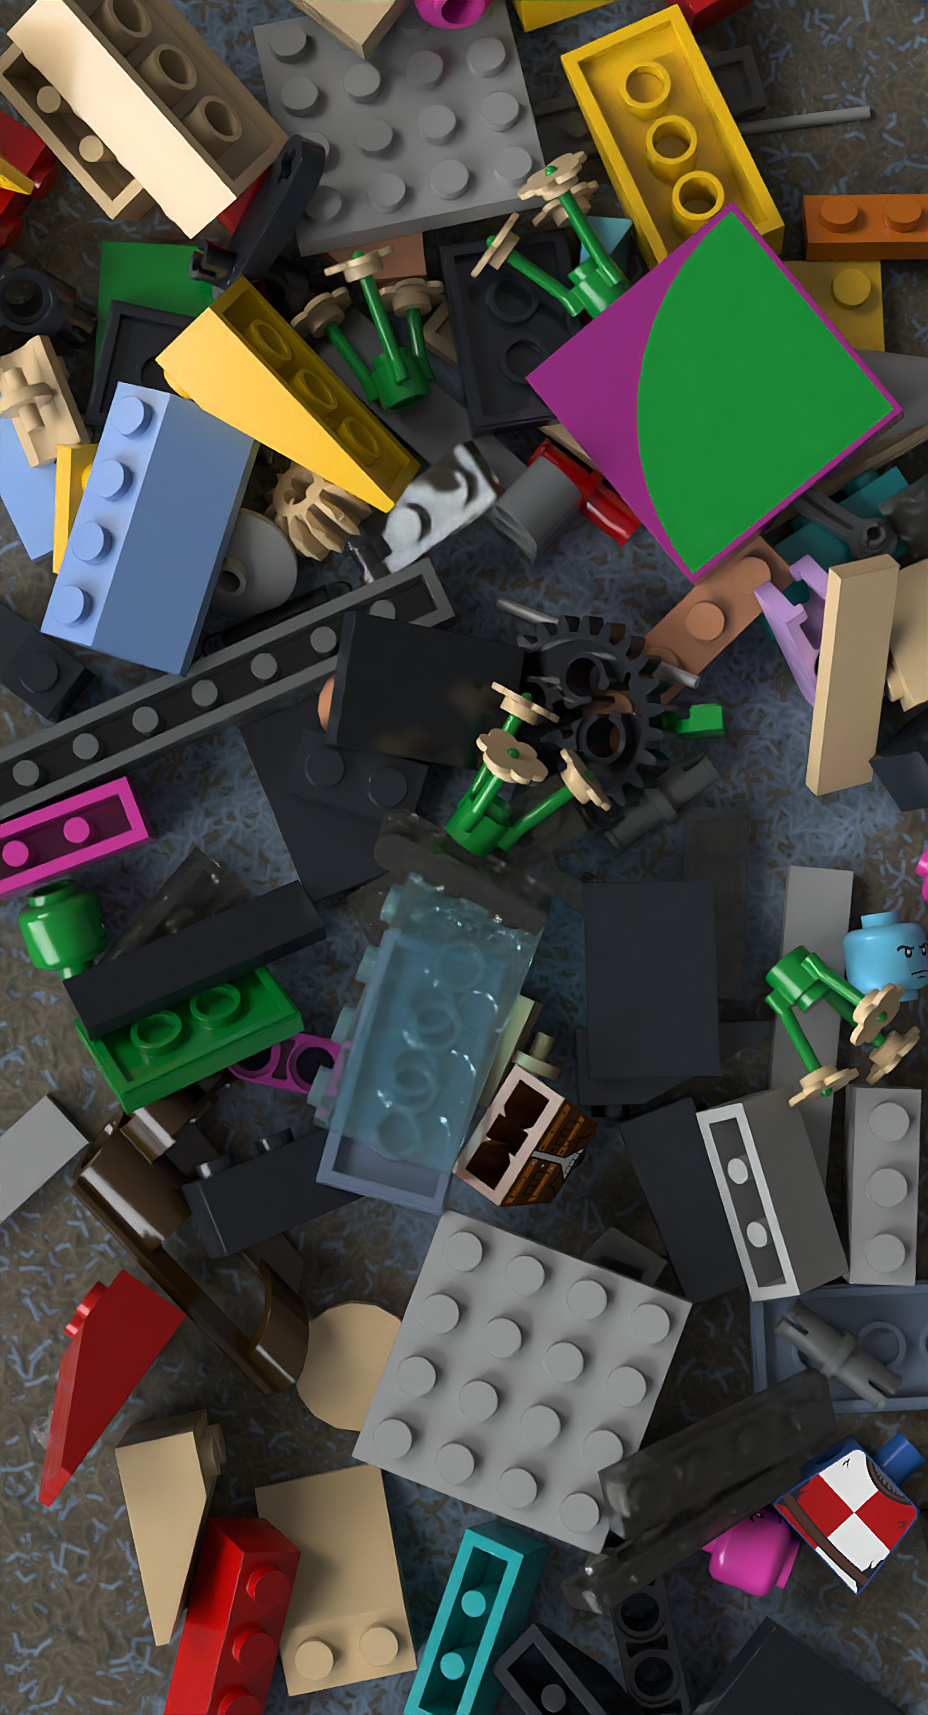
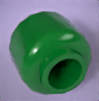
[17,879,111,979]

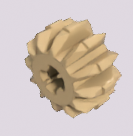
[263,460,372,562]

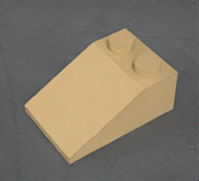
[114,1409,227,1646]
[254,1463,419,1697]

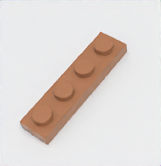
[582,535,795,753]

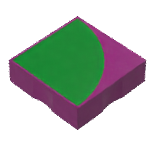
[525,201,904,586]

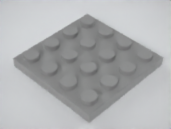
[253,0,552,257]
[351,1206,693,1555]

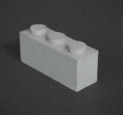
[696,1084,850,1302]
[840,1084,921,1286]

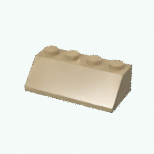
[7,0,289,239]

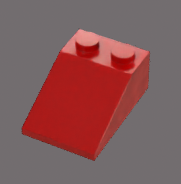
[38,1269,186,1508]

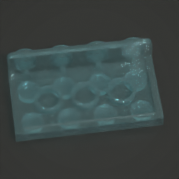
[306,872,544,1176]

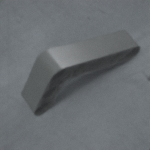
[312,307,583,565]

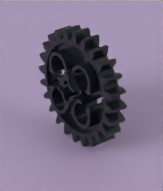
[504,615,678,825]

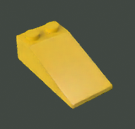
[560,3,785,271]
[155,275,421,513]

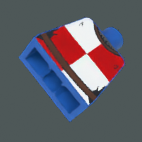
[765,1431,927,1596]

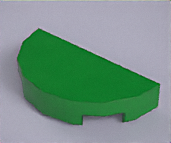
[662,703,727,740]

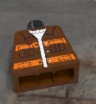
[451,1064,598,1207]

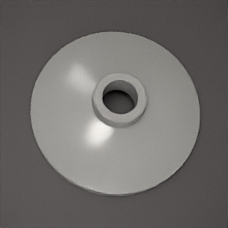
[208,507,298,618]

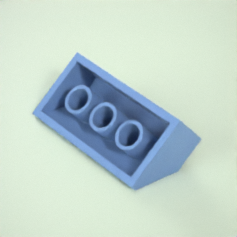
[40,382,261,678]

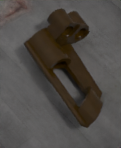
[70,1067,309,1397]

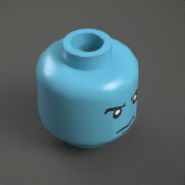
[842,911,928,1002]

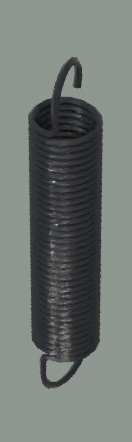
[202,581,353,657]

